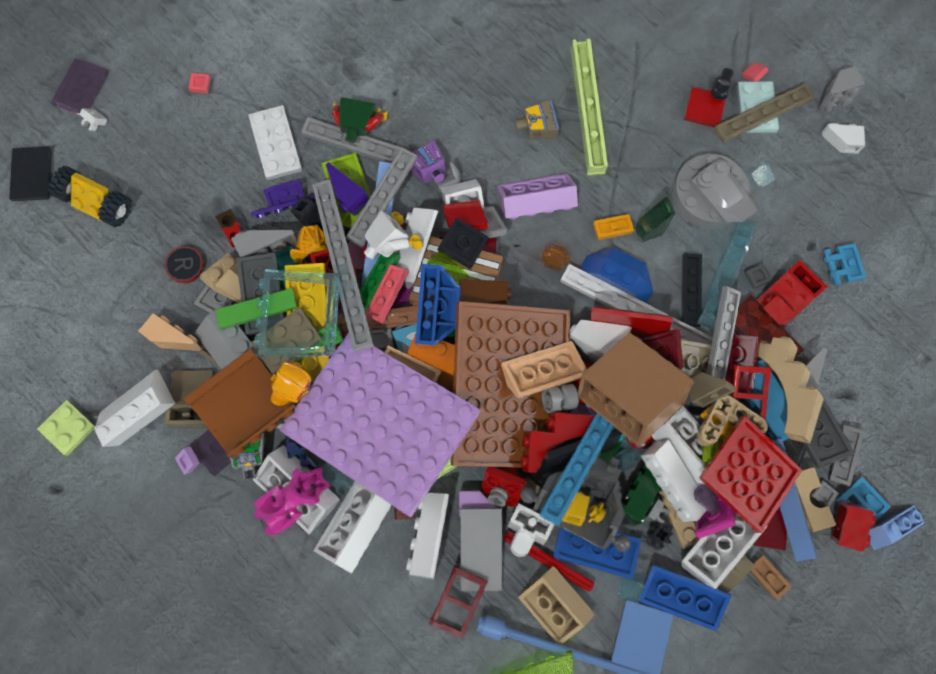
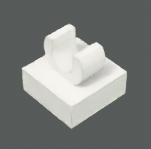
[79,108,108,131]

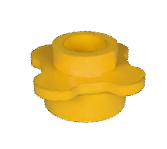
[587,502,606,523]

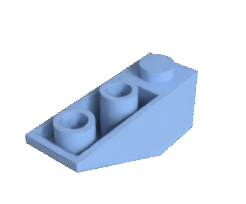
[869,505,925,550]

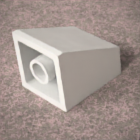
[569,320,632,364]

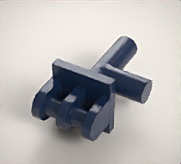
[285,435,317,469]

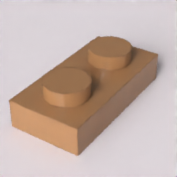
[749,555,792,600]

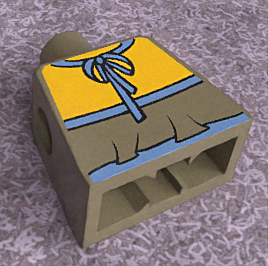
[515,99,559,139]

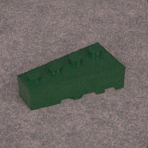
[621,461,662,527]

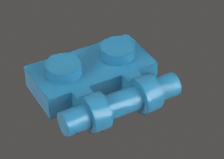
[823,243,867,286]

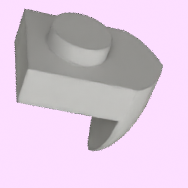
[435,162,461,192]

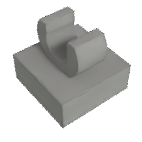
[645,499,670,524]

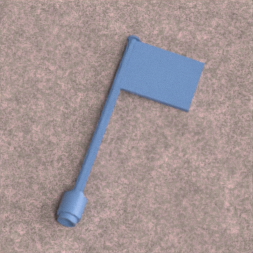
[476,600,673,674]

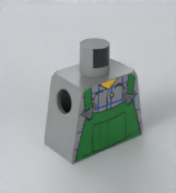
[230,433,265,480]

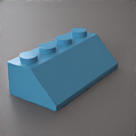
[744,360,789,441]

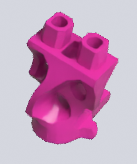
[254,467,331,536]

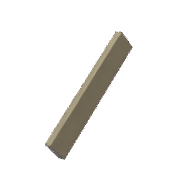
[714,83,815,143]

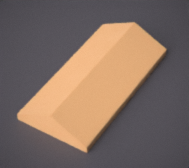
[501,341,587,399]

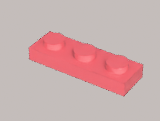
[365,265,409,324]

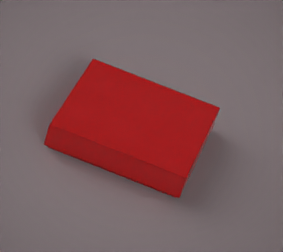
[684,87,726,128]
[442,200,488,230]

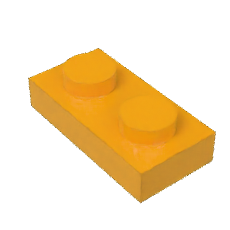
[593,214,634,240]

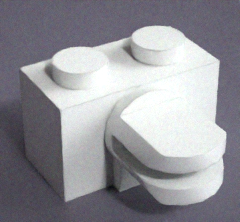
[508,504,554,557]

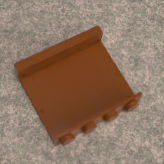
[183,349,296,458]

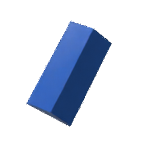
[638,564,732,631]

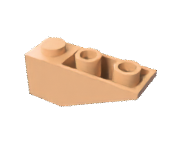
[138,313,202,351]

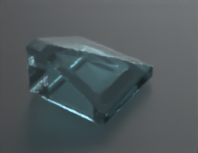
[749,162,775,189]
[618,578,644,603]

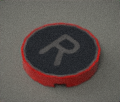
[165,246,204,283]

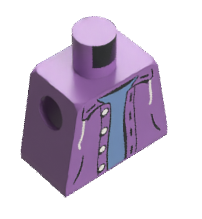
[410,141,447,183]

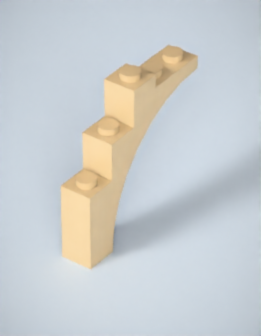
[758,337,824,443]

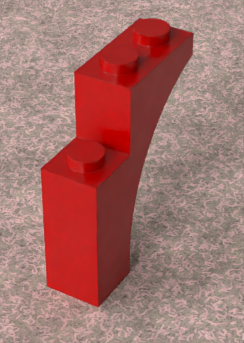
[520,412,595,473]

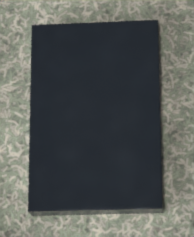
[9,146,52,201]

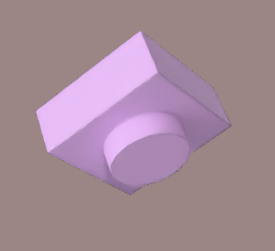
[175,447,200,475]

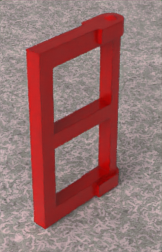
[730,364,771,426]

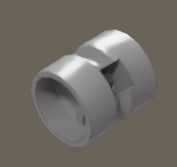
[542,383,579,413]

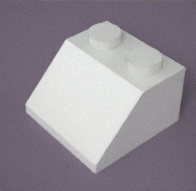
[441,179,485,208]

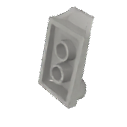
[690,160,759,225]

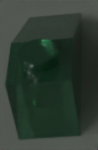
[635,197,676,242]

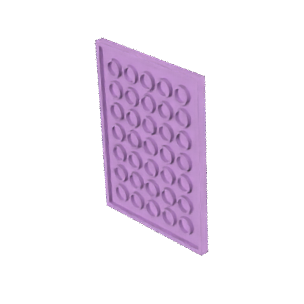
[279,333,481,517]

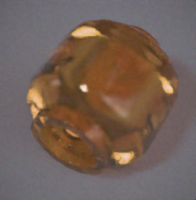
[541,244,570,271]

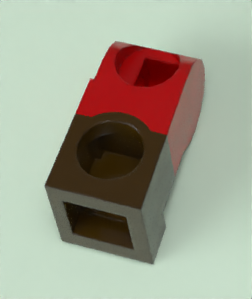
[215,209,241,248]

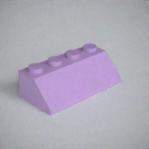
[497,173,578,219]

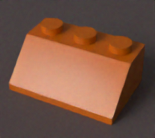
[407,333,455,391]

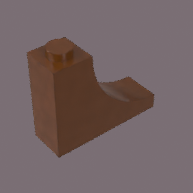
[460,279,511,305]

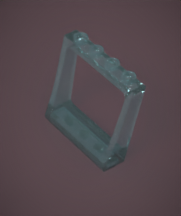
[254,269,340,357]

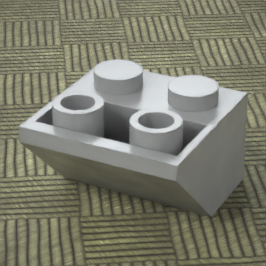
[818,66,865,112]

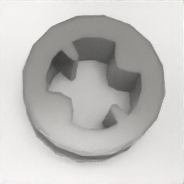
[488,488,508,507]

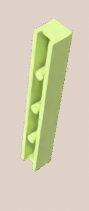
[571,39,608,175]

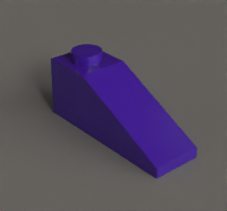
[326,162,369,216]

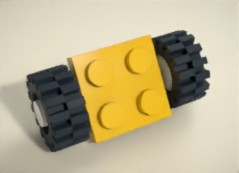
[48,166,132,228]

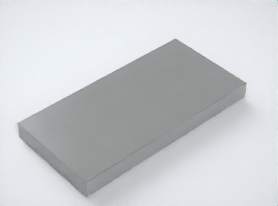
[461,508,502,591]

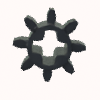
[647,522,673,548]

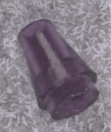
[694,484,721,514]

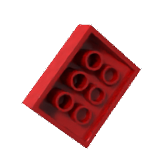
[591,306,673,339]

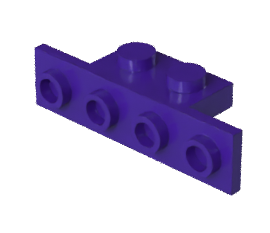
[250,179,316,218]

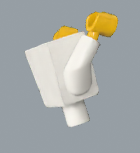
[364,210,423,260]

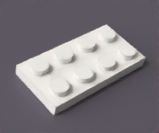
[248,105,302,181]

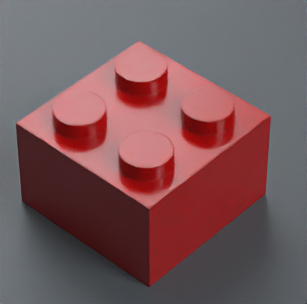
[831,500,876,552]

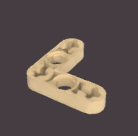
[697,395,768,446]

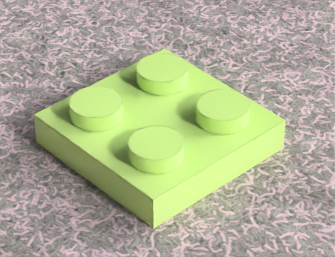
[37,400,95,456]

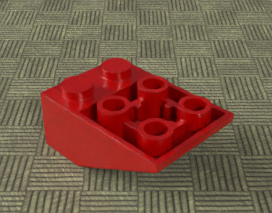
[754,260,828,329]

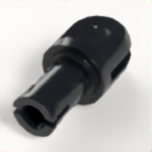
[711,68,734,101]

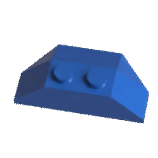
[580,247,653,303]
[415,264,461,346]

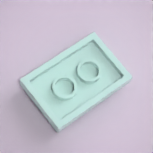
[736,82,779,133]

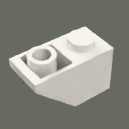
[822,123,865,154]

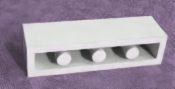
[641,440,710,522]

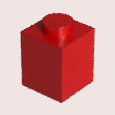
[763,295,794,324]

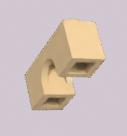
[795,467,836,533]

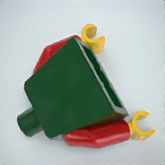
[332,97,388,143]

